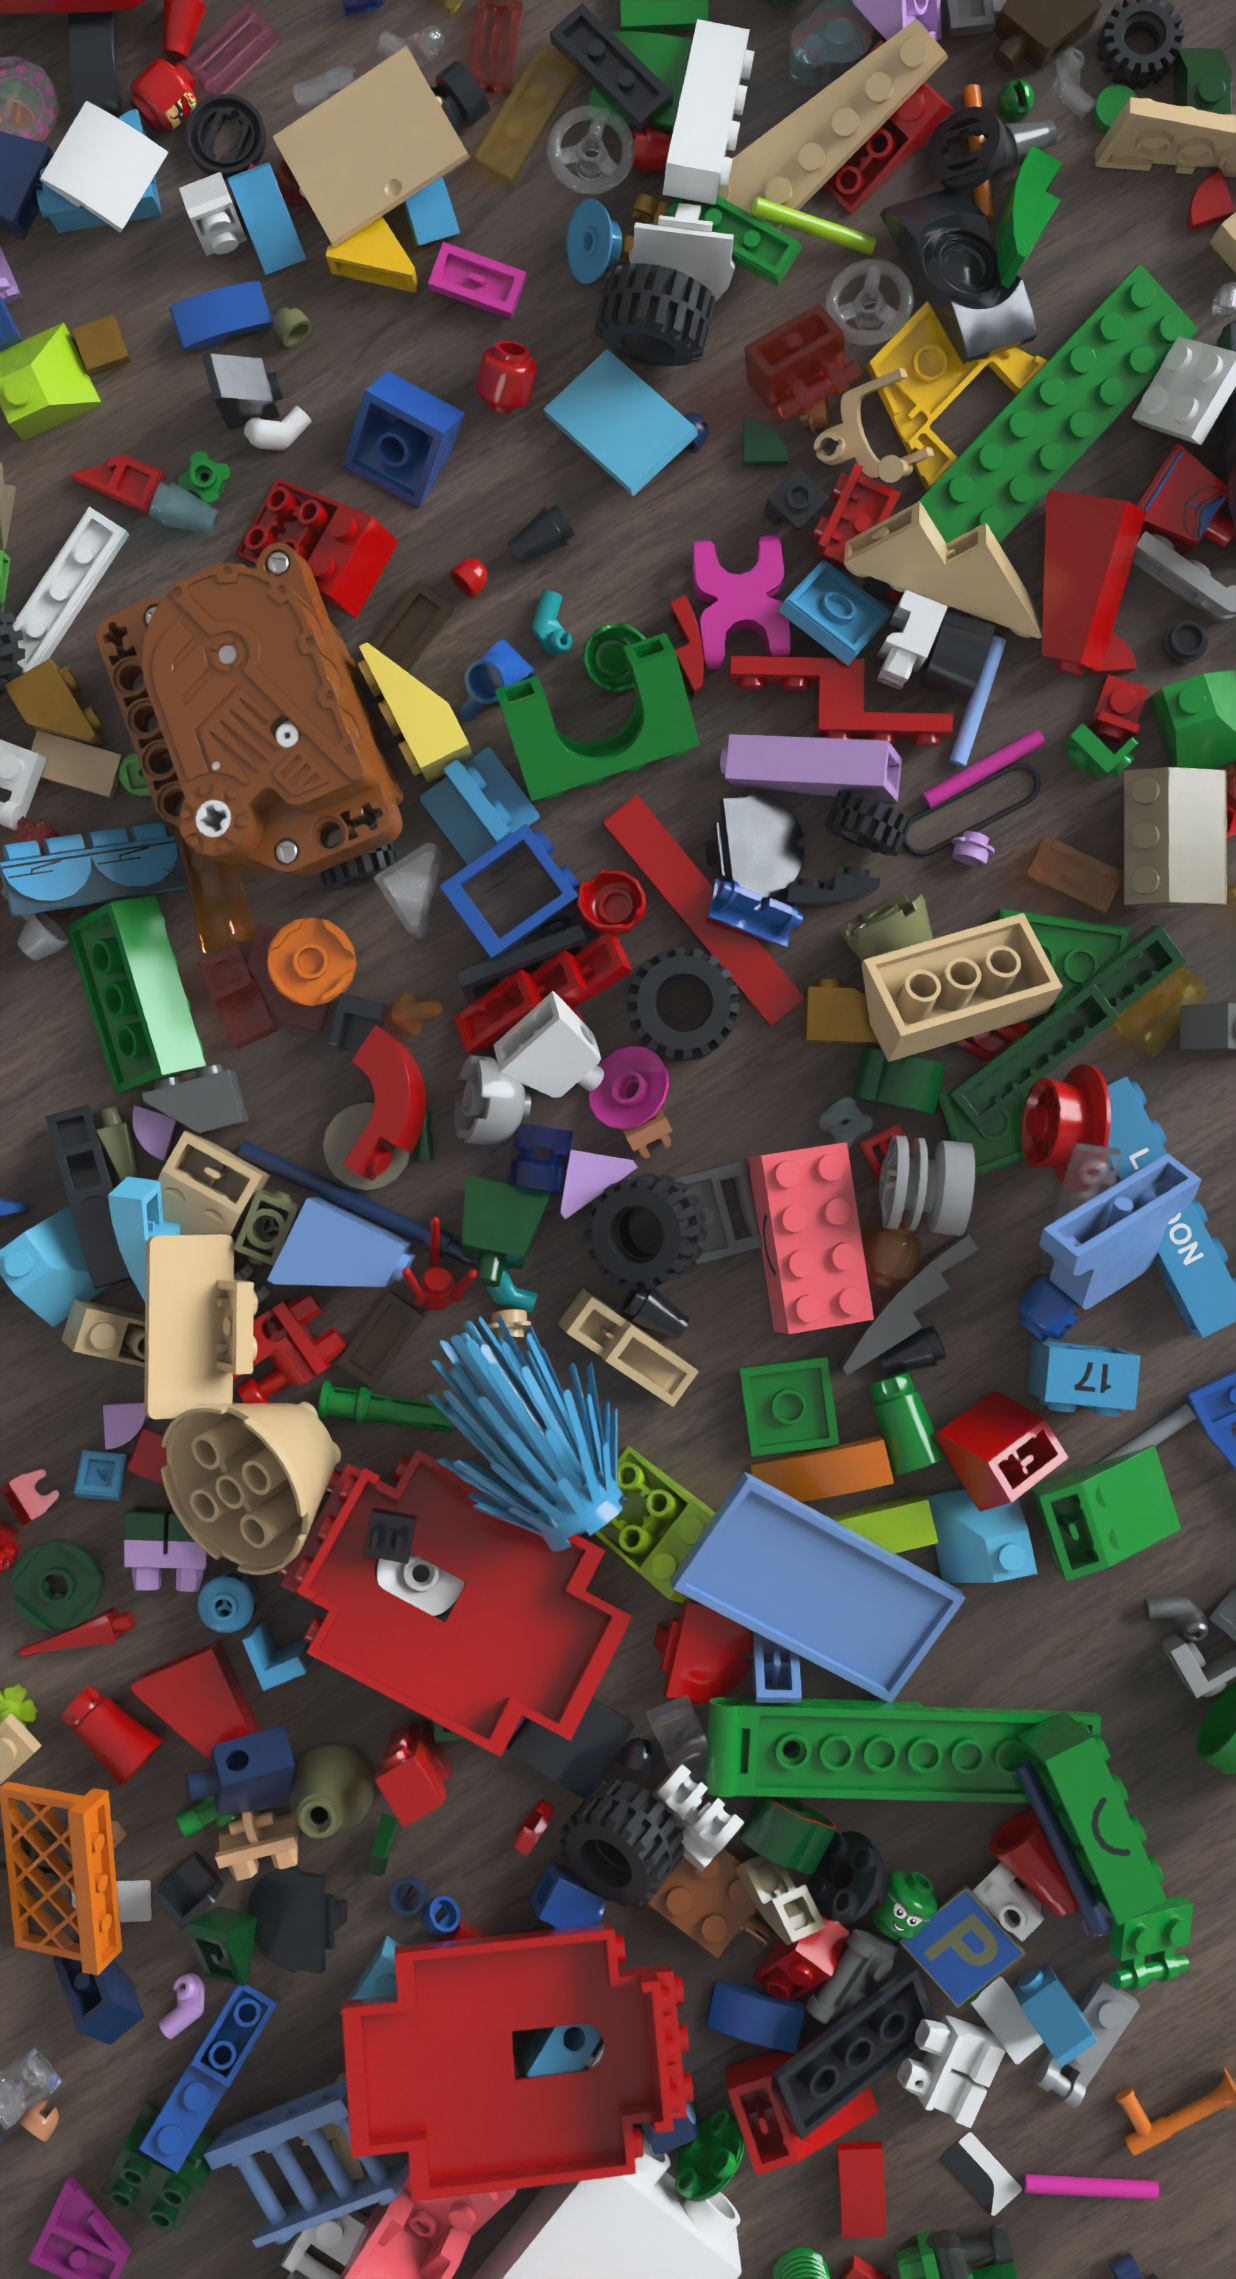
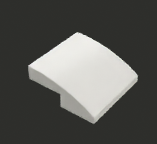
[39,101,168,233]

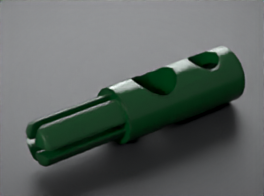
[414,1081,434,1161]

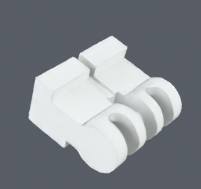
[651,1764,744,1872]

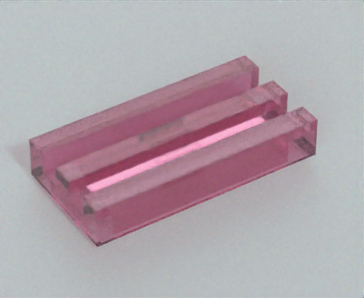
[184,3,280,96]

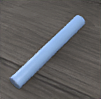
[949,636,1006,767]

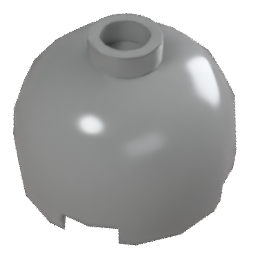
[454,1055,531,1145]

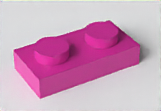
[428,242,527,320]

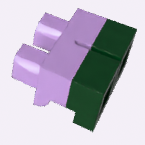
[124,1506,213,1592]

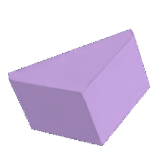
[560,1150,638,1219]

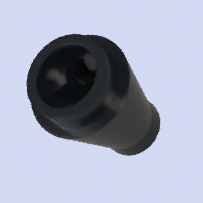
[507,504,576,565]
[621,1287,690,1340]
[879,1325,947,1376]

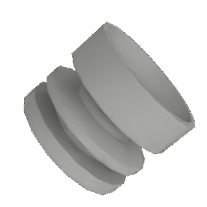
[879,1135,975,1236]

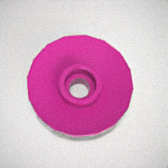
[589,1046,669,1130]

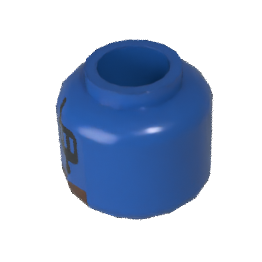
[1018,1275,1084,1342]

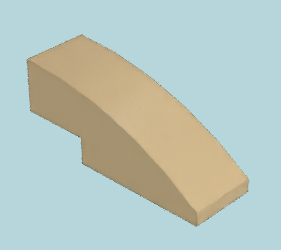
[558,1288,699,1407]

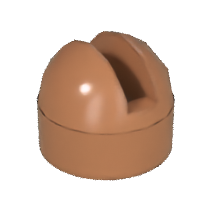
[18,2100,59,2142]

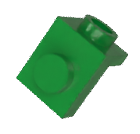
[1061,723,1138,781]

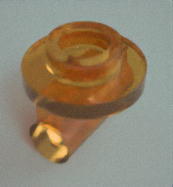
[391,992,443,1036]

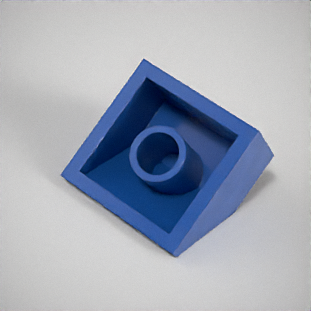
[342,371,465,508]

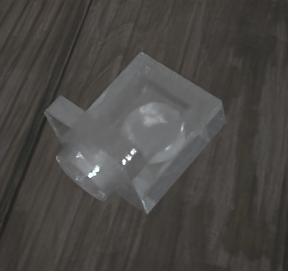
[0,2047,63,2129]

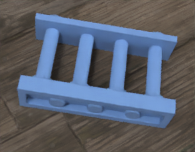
[203,2079,410,2248]

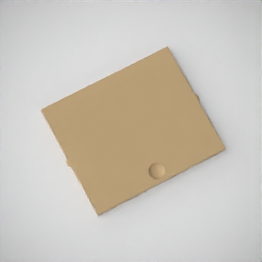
[273,46,470,248]

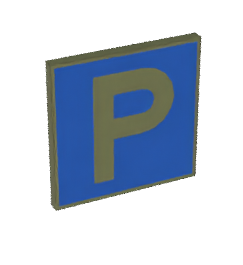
[899,1885,1026,2008]

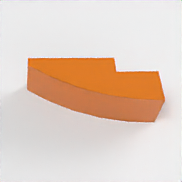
[750,1435,894,1502]

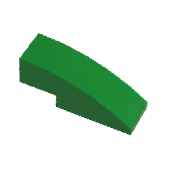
[997,145,1063,289]

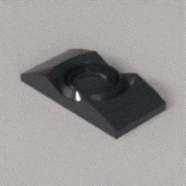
[880,188,1038,365]

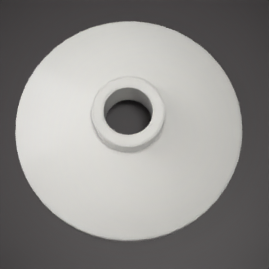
[377,1553,465,1616]

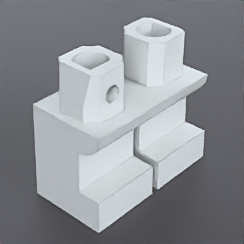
[877,590,948,690]
[897,2014,1006,2128]

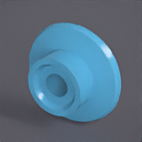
[566,198,622,284]

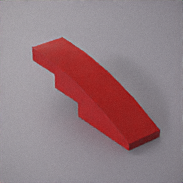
[454,932,633,1054]

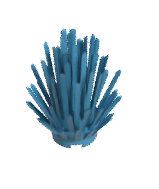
[427,1314,627,1552]

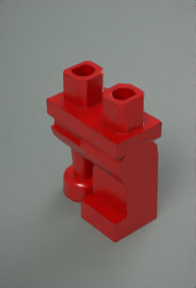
[233,1292,347,1403]

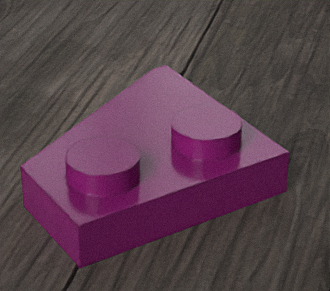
[28,2175,131,2279]

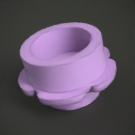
[952,831,995,867]

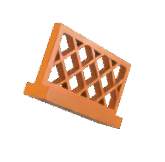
[0,1781,122,1976]

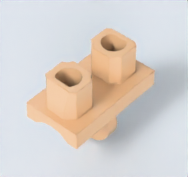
[215,1810,299,1881]

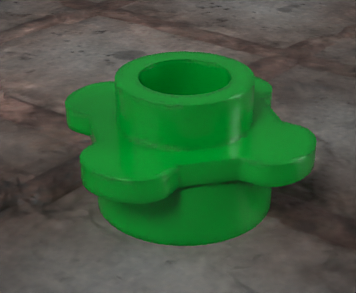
[179,451,231,504]

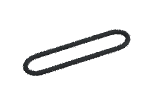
[903,762,1041,857]

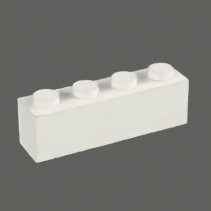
[663,19,755,205]

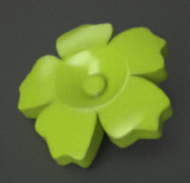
[0,1684,38,1728]

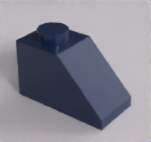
[52,1936,145,2045]

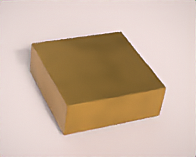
[72,315,131,376]

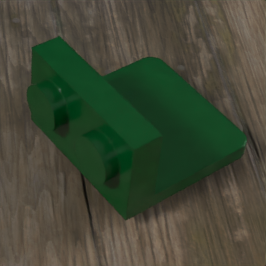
[101,2103,216,2231]

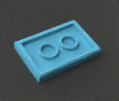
[543,349,698,496]

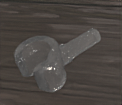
[1211,283,1236,317]

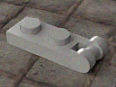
[1132,531,1236,622]
[1034,1975,1140,2109]

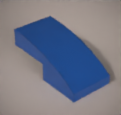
[169,280,273,351]
[706,1980,805,2054]

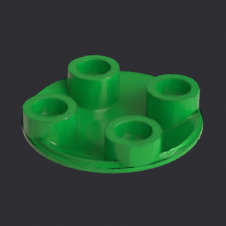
[675,2109,745,2202]

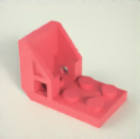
[340,2174,517,2279]

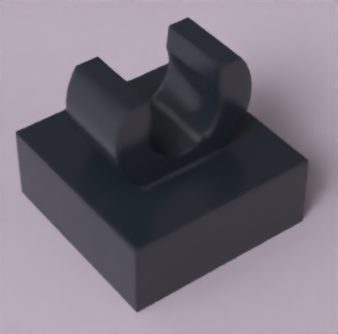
[363,1508,418,1564]

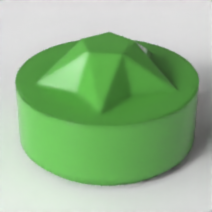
[119,751,166,796]

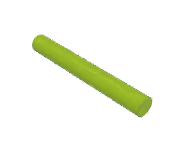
[750,196,876,255]

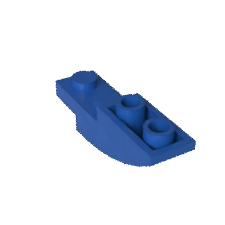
[139,1984,277,2173]

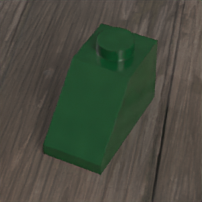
[1174,48,1232,115]

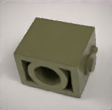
[233,1190,303,1266]

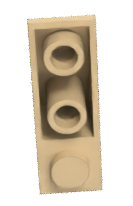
[62,1298,145,1367]

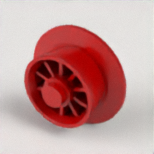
[1020,1064,1111,1190]

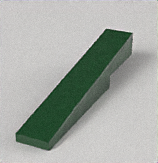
[949,925,1187,1128]

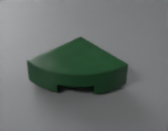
[743,418,788,466]
[367,1814,398,1877]

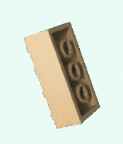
[861,913,1063,1062]

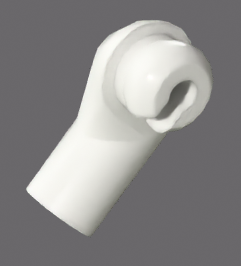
[244,406,312,451]

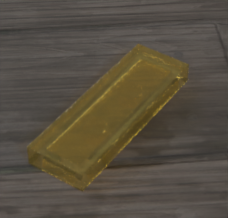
[474,44,579,186]

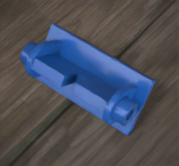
[707,878,803,949]

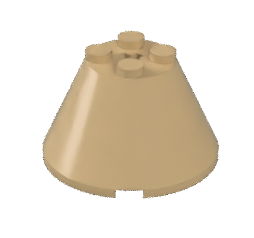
[161,1402,341,1575]

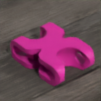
[692,533,791,670]

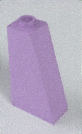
[720,734,902,802]

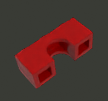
[375,1720,453,1828]

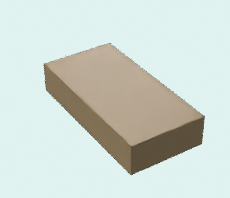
[31,730,125,800]

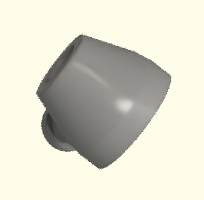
[1,887,69,961]

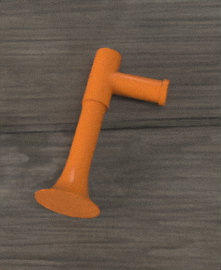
[1115,2068,1236,2156]

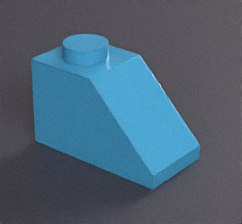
[1012,1963,1098,2068]

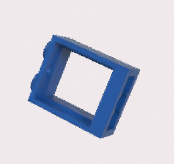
[439,824,580,959]

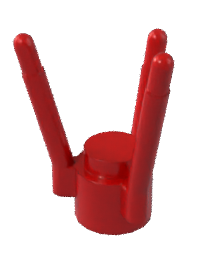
[402,1217,477,1311]

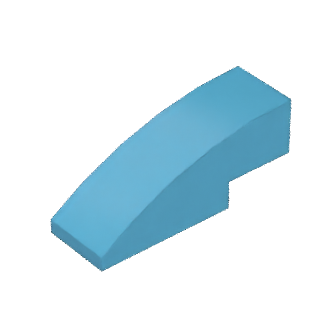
[108,1177,181,1301]

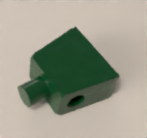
[462,1175,550,1287]

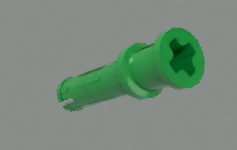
[318,1380,453,1434]

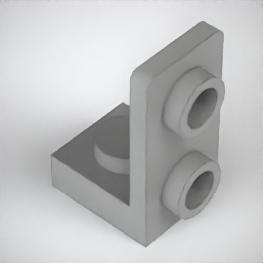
[1160,1633,1236,1698]

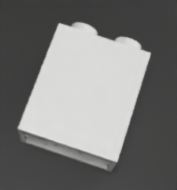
[471,2126,741,2279]

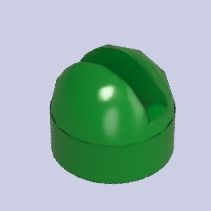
[997,79,1034,122]

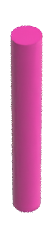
[922,729,1046,809]
[1023,2174,1159,2200]

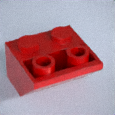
[933,1390,1069,1512]

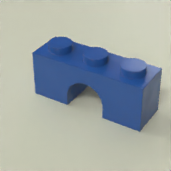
[530,1861,605,1929]

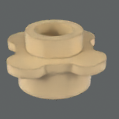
[487,1309,533,1342]

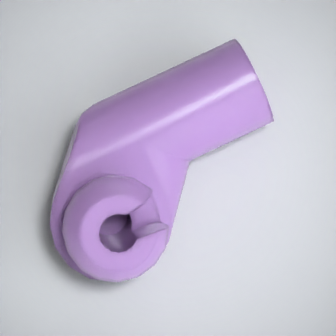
[159,1973,205,2039]

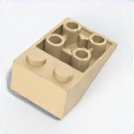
[158,1131,271,1240]

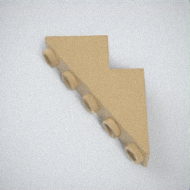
[844,501,1042,639]

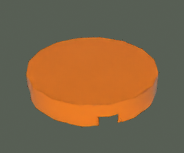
[267,918,357,1007]

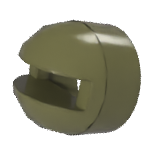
[272,306,312,347]

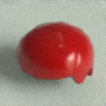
[577,870,646,936]

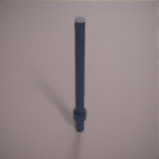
[237,1141,478,1269]

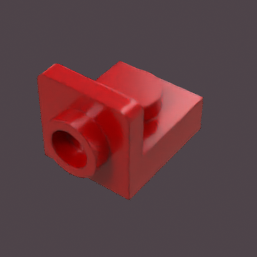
[1087,674,1149,744]

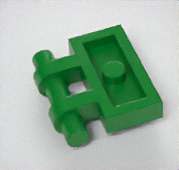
[1109,1895,1194,1991]

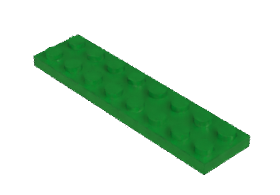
[914,263,1199,544]

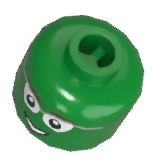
[872,1870,937,1940]

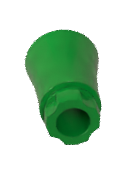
[870,1372,947,1476]

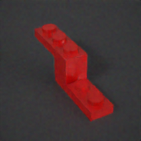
[728,656,953,747]

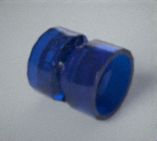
[507,1123,574,1193]

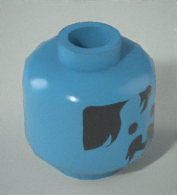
[197,1570,260,1633]

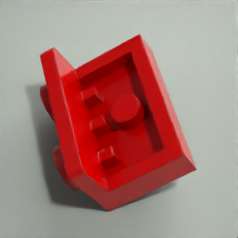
[812,463,901,570]

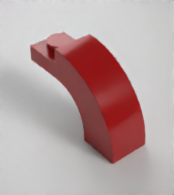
[342,1025,426,1181]

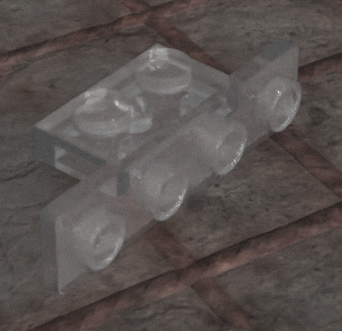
[1038,1143,1121,1274]

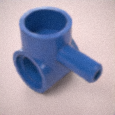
[458,639,536,722]

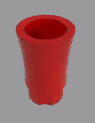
[61,1685,165,1788]
[989,1810,1079,1918]

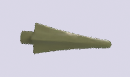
[96,1106,137,1182]

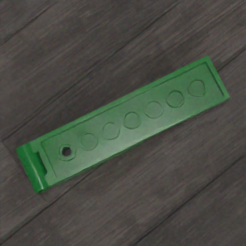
[704,1696,1102,1803]

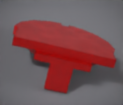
[653,1600,753,1704]

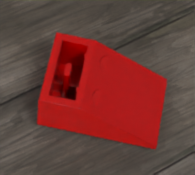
[823,40,954,214]
[235,478,399,618]
[725,2036,879,2176]

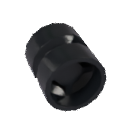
[429,60,490,137]

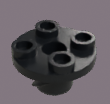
[806,1831,889,1924]

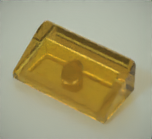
[1112,966,1208,1058]

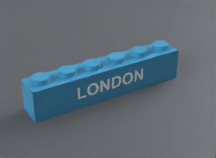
[1102,1076,1236,1338]

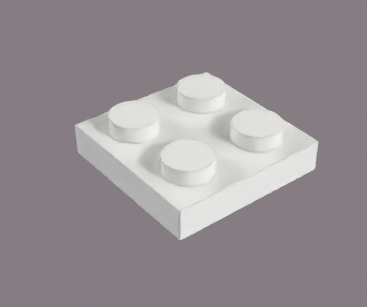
[1131,336,1236,445]

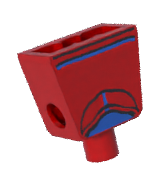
[1135,443,1234,554]

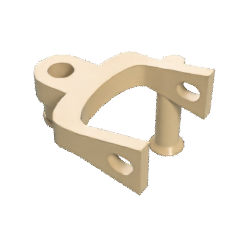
[814,368,934,483]

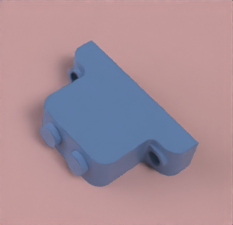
[1039,1153,1202,1309]

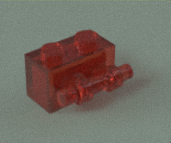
[744,303,862,421]

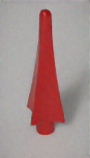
[18,1607,136,1657]

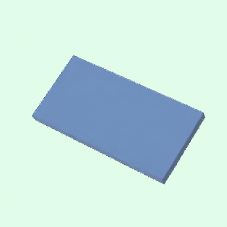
[670,1471,966,1702]

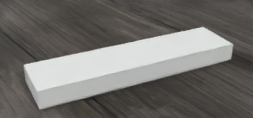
[12,507,129,674]

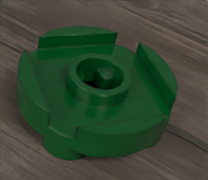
[12,1538,105,1630]

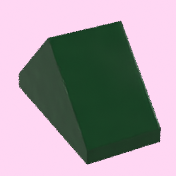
[185,1906,258,1987]

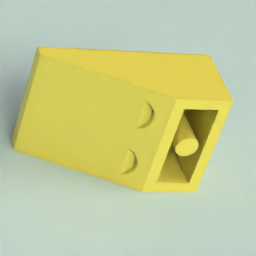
[357,642,473,783]

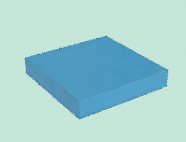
[778,559,892,666]

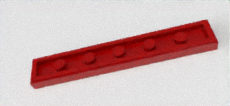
[603,795,805,1027]

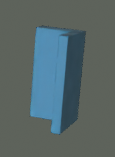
[242,1618,314,1691]

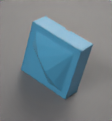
[74,1450,128,1501]

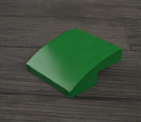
[586,31,692,134]

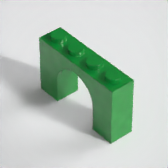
[495,633,700,801]

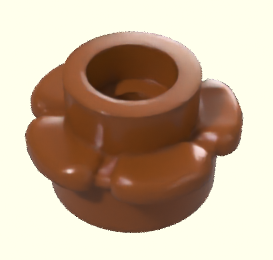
[799,388,830,434]

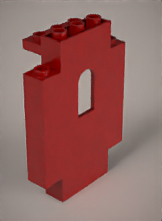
[278,1449,633,1757]
[342,1923,694,2202]

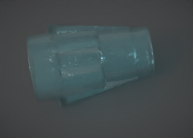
[149,482,219,535]

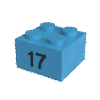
[1027,1339,1141,1417]

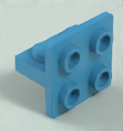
[420,747,540,865]

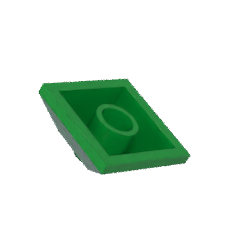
[1148,670,1236,770]

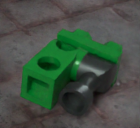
[896,2224,1018,2279]

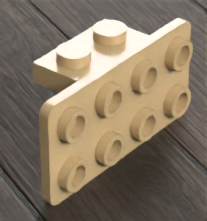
[144,1234,258,1419]

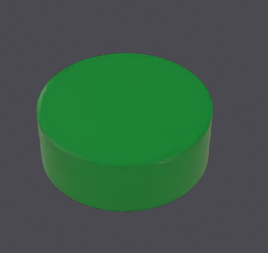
[1092,85,1138,134]

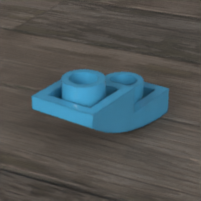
[228,162,306,275]
[403,177,460,247]

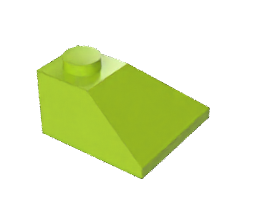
[0,322,103,441]

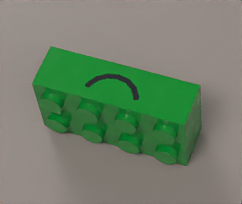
[1017,1711,1167,1926]

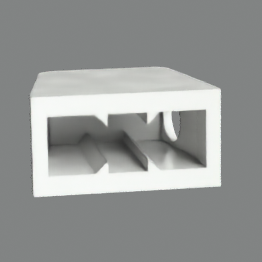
[494,991,604,1098]

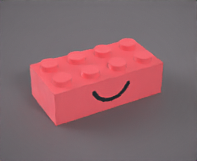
[747,1142,874,1334]

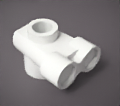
[972,1862,1045,1942]

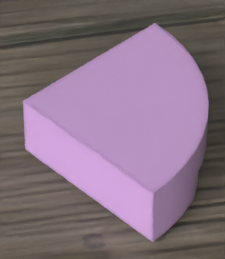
[133,1105,179,1161]
[103,1401,148,1450]

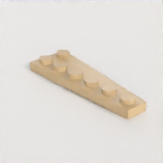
[717,19,948,230]
[1095,97,1236,178]

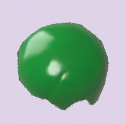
[582,623,646,692]

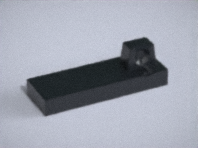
[549,3,673,132]
[456,916,588,1006]

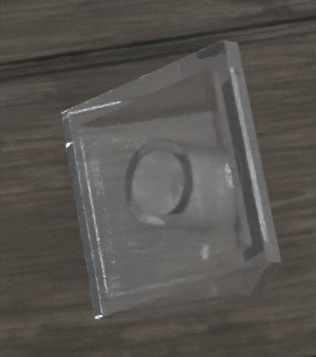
[373,843,443,942]

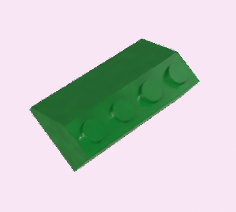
[66,895,206,1095]

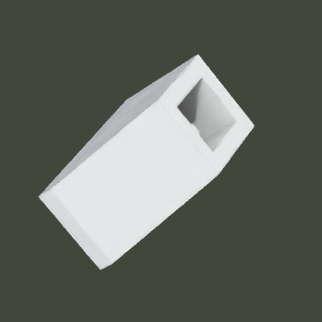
[179,172,247,256]

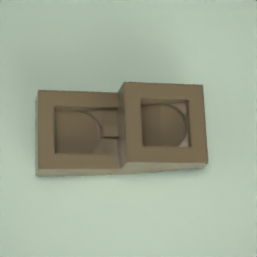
[735,1855,826,1945]

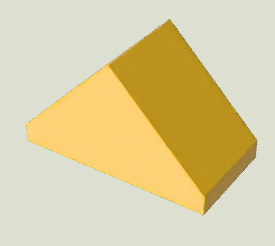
[325,216,418,293]

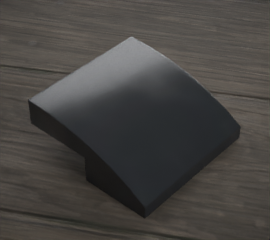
[507,1697,634,1799]

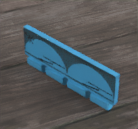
[0,822,188,917]

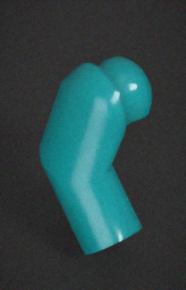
[531,590,572,656]
[486,1266,538,1315]

